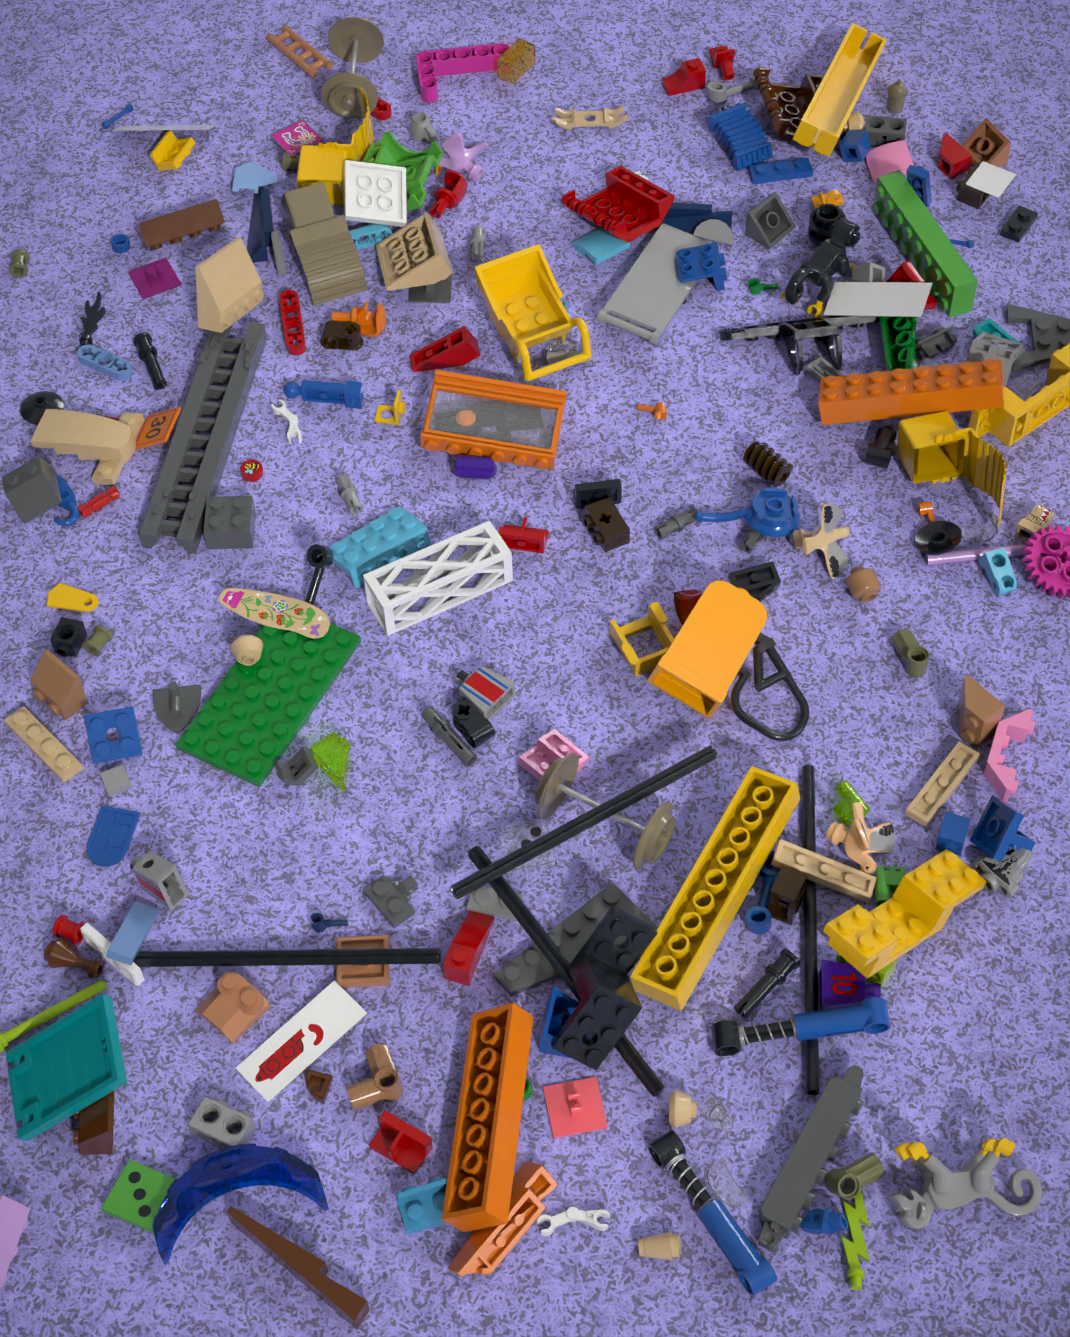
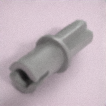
[470,226,486,262]
[547,349,591,365]
[336,474,363,515]

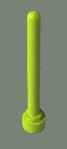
[0,980,107,1053]

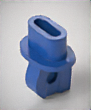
[801,1208,848,1235]

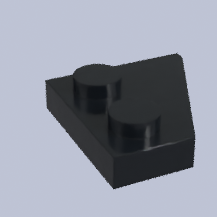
[728,561,781,602]

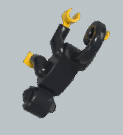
[781,218,860,317]

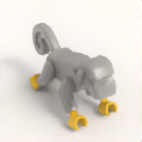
[888,1138,1042,1229]

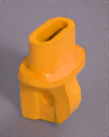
[811,190,845,209]

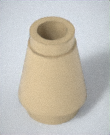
[638,1231,681,1261]

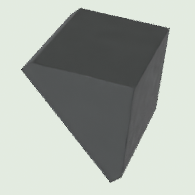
[745,191,796,249]

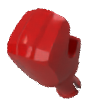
[429,169,468,219]

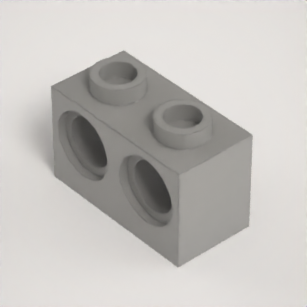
[188,1097,256,1158]

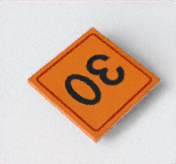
[135,407,181,450]

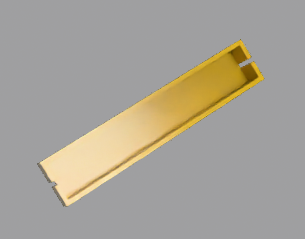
[793,23,887,157]

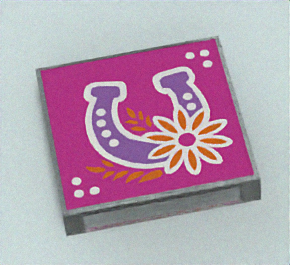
[270,119,325,155]

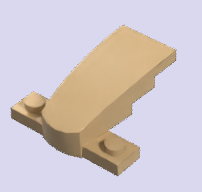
[30,409,145,485]

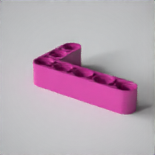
[416,43,511,103]

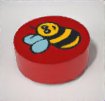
[240,460,264,482]

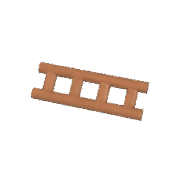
[266,25,333,78]

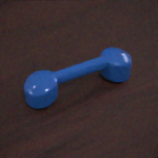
[745,851,780,934]

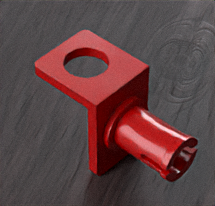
[709,46,735,81]

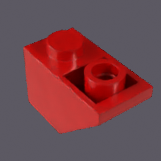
[938,133,972,179]

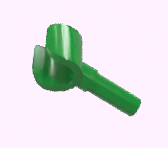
[748,278,778,295]

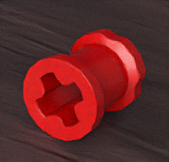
[52,914,86,945]

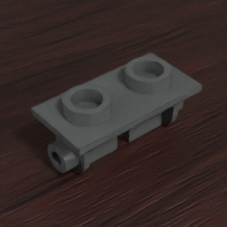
[915,325,957,360]

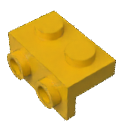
[150,130,196,171]

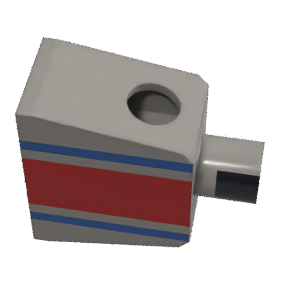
[455,667,515,721]
[130,852,189,911]

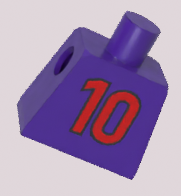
[819,960,881,1010]

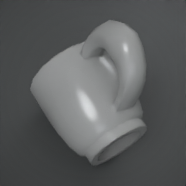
[410,112,438,143]

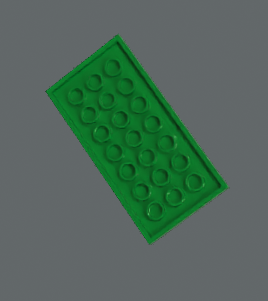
[175,623,361,788]

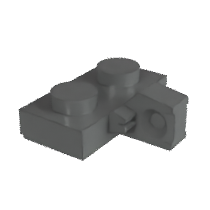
[363,875,418,928]

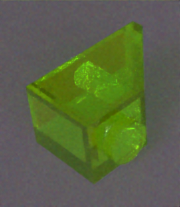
[310,731,351,792]

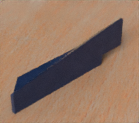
[247,189,274,263]
[652,203,733,238]

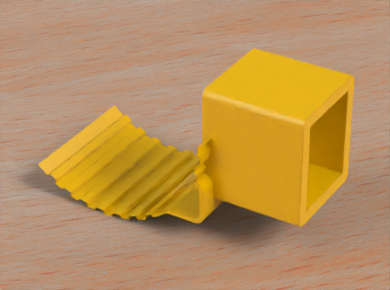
[296,84,374,205]
[897,411,1007,528]

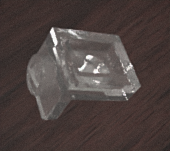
[1008,373,1043,401]

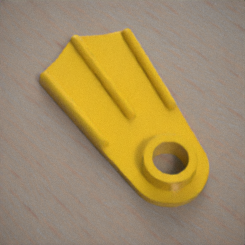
[46,583,99,612]

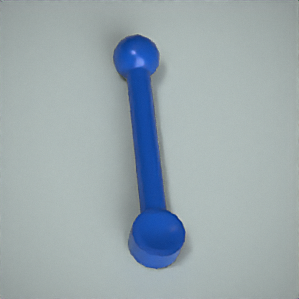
[102,105,134,129]
[949,239,974,248]

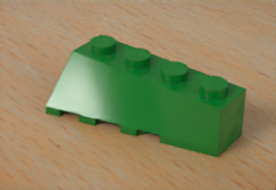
[879,316,918,371]

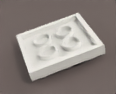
[343,160,407,227]

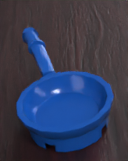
[694,487,800,537]

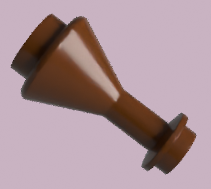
[44,938,104,979]

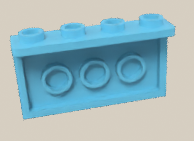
[329,506,431,588]

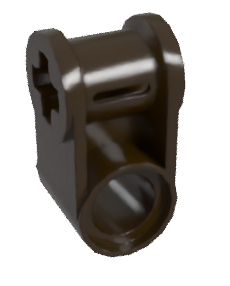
[320,321,363,351]

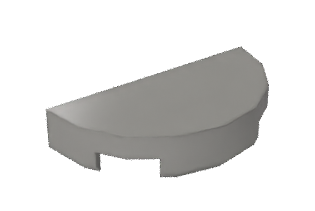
[693,219,734,245]

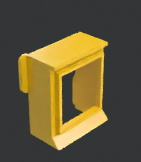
[609,602,674,677]

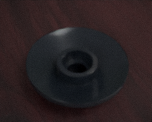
[20,391,64,425]
[915,521,962,555]

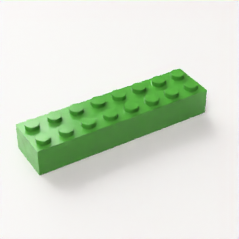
[873,171,978,318]

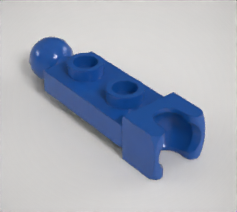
[283,380,364,409]

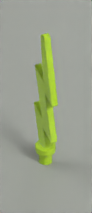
[841,1189,870,1291]

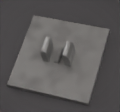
[408,273,453,303]

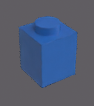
[839,130,871,162]
[935,812,971,856]

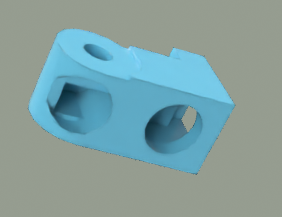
[978,547,1017,596]

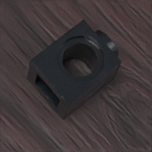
[50,617,87,657]

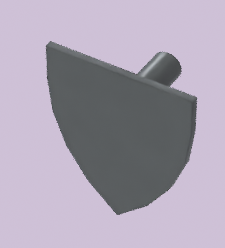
[153,682,201,734]

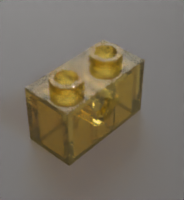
[497,38,536,84]

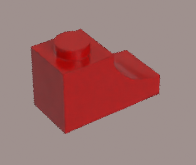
[662,58,706,96]

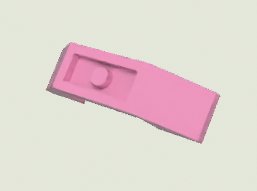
[984,709,1036,803]

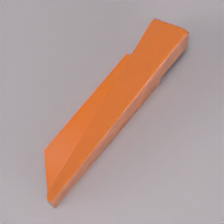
[448,1161,558,1276]

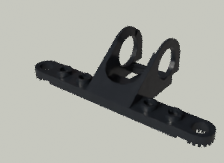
[719,315,880,375]

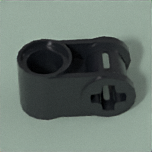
[453,701,496,749]

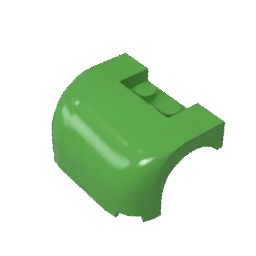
[363,131,444,211]

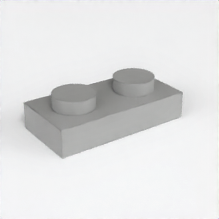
[467,887,523,921]

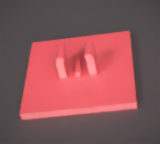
[543,1077,608,1138]

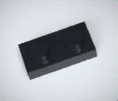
[1000,205,1038,243]

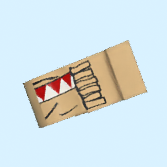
[1014,503,1055,543]

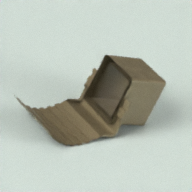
[280,182,368,306]

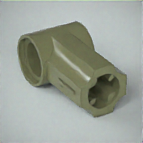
[891,628,929,678]
[825,1152,885,1199]

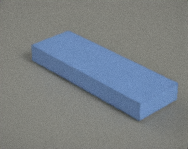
[106,901,159,965]

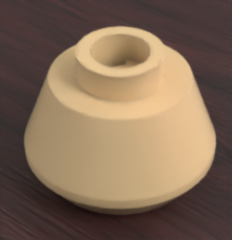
[842,112,865,135]
[230,634,263,666]
[669,1090,697,1128]

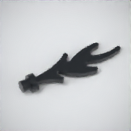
[79,292,106,347]

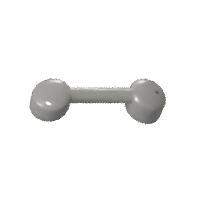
[707,67,770,102]

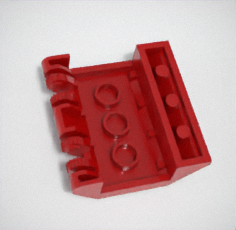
[561,165,675,242]

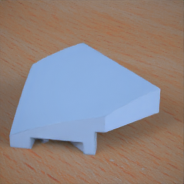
[232,162,278,194]

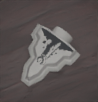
[973,848,1033,898]

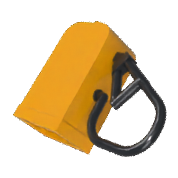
[647,581,809,741]

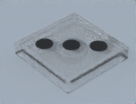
[496,819,557,875]

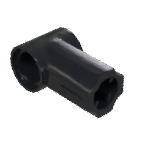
[865,425,897,469]

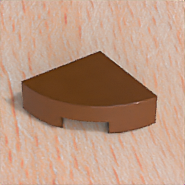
[305,1069,333,1103]

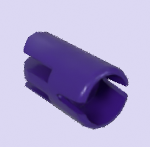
[454,455,497,479]

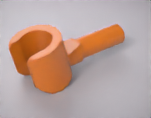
[637,402,667,420]
[917,501,936,523]

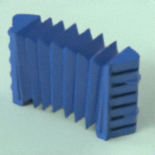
[705,103,773,171]

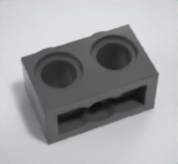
[865,115,907,147]

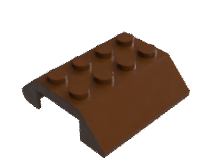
[753,68,845,142]

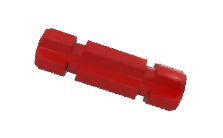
[78,486,120,518]

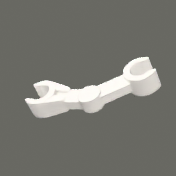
[271,399,302,444]
[537,1207,610,1236]

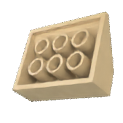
[376,212,453,291]
[195,237,264,333]

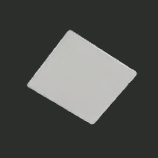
[966,161,1016,197]

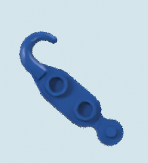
[54,475,80,526]

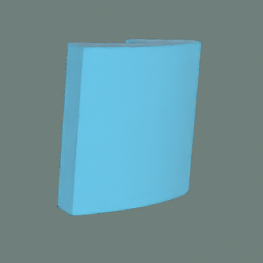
[571,227,630,265]

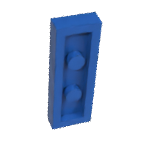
[749,157,813,185]
[906,165,932,207]

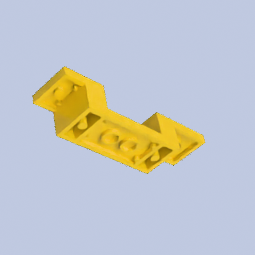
[968,342,1070,447]
[823,849,987,979]

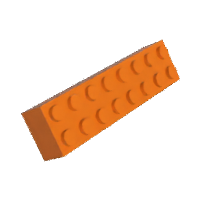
[818,359,1004,425]
[442,1003,534,1232]

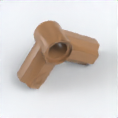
[346,1044,403,1111]

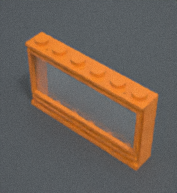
[421,370,567,470]

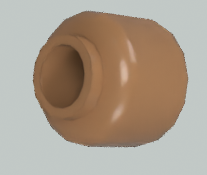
[846,566,881,603]

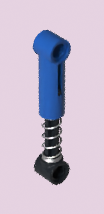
[711,997,891,1057]
[647,1130,778,1297]

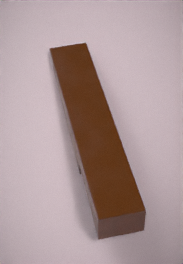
[227,1206,370,1329]

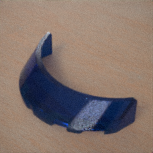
[152,1144,329,1265]

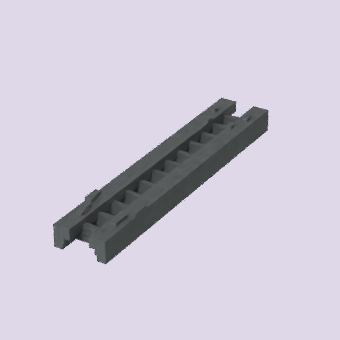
[139,322,267,554]

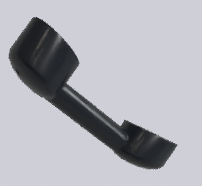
[305,544,334,606]

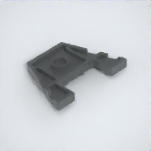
[1006,304,1070,371]

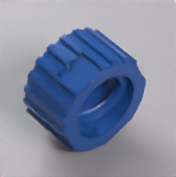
[111,234,131,254]

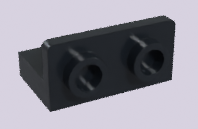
[573,479,622,509]

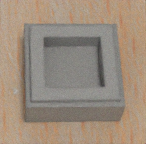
[100,764,132,796]

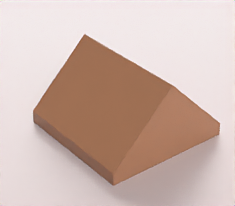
[962,118,1011,167]

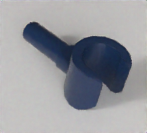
[310,913,348,933]

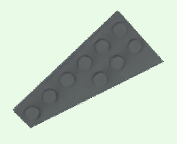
[494,883,658,996]

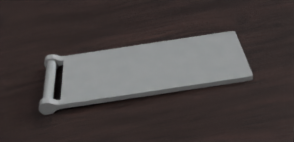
[597,223,719,345]

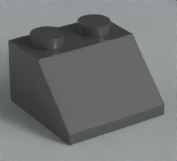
[2,456,62,524]

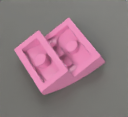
[865,140,914,183]
[517,729,590,782]

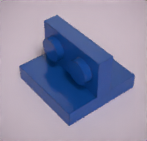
[970,795,1036,862]

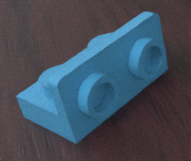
[396,1177,448,1235]

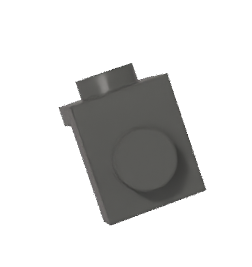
[274,747,319,786]

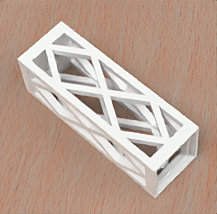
[363,520,513,636]

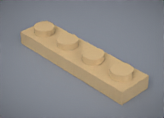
[4,706,83,783]
[905,741,980,828]
[771,839,877,903]

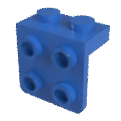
[676,242,728,291]

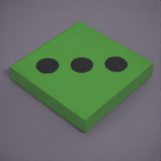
[101,1159,179,1233]

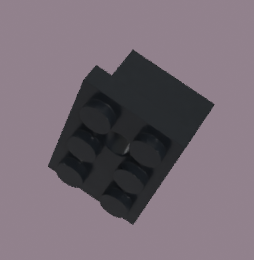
[551,905,658,1070]

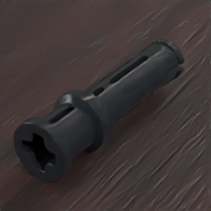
[133,332,167,390]
[734,949,801,1019]

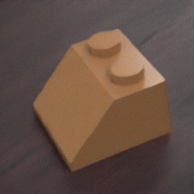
[30,649,88,721]
[958,675,1005,749]

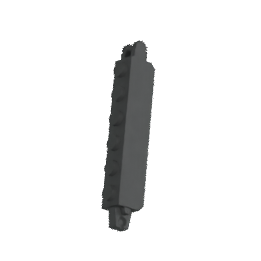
[758,1065,864,1252]

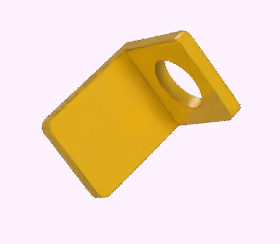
[374,390,406,425]

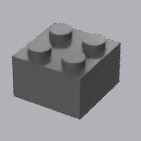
[204,496,256,549]

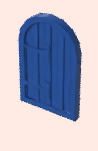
[87,806,141,867]

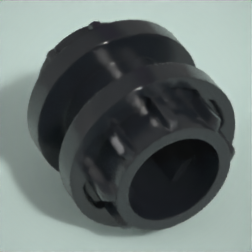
[808,204,846,246]

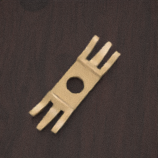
[551,106,628,130]

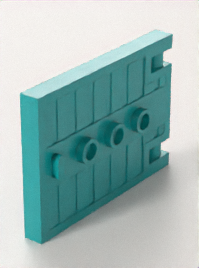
[5,994,127,1141]

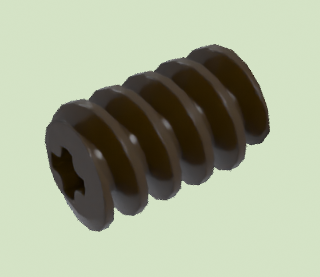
[743,441,793,487]

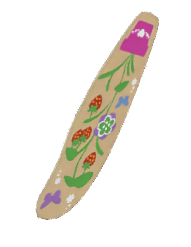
[218,588,330,639]

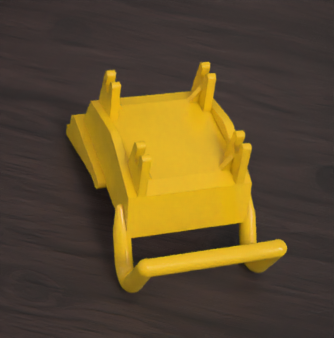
[474,244,592,381]

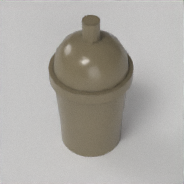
[887,79,908,114]

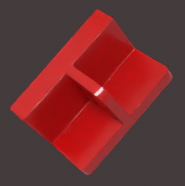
[498,517,549,554]
[369,1110,433,1174]

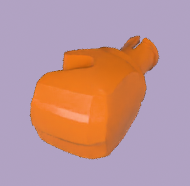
[331,301,386,337]

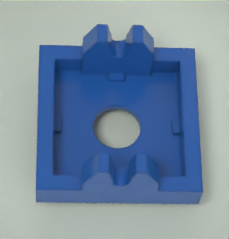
[84,706,143,764]

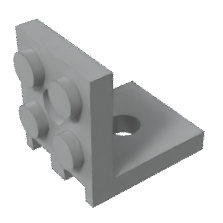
[966,332,1025,387]

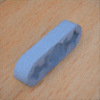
[77,345,133,381]

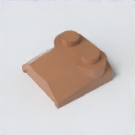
[195,972,271,1044]

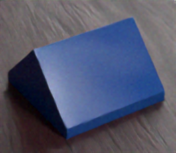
[539,987,587,1058]

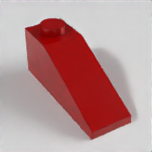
[410,326,481,372]
[443,911,495,986]

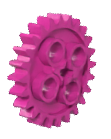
[1021,524,1070,599]

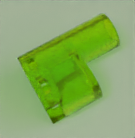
[833,780,871,826]

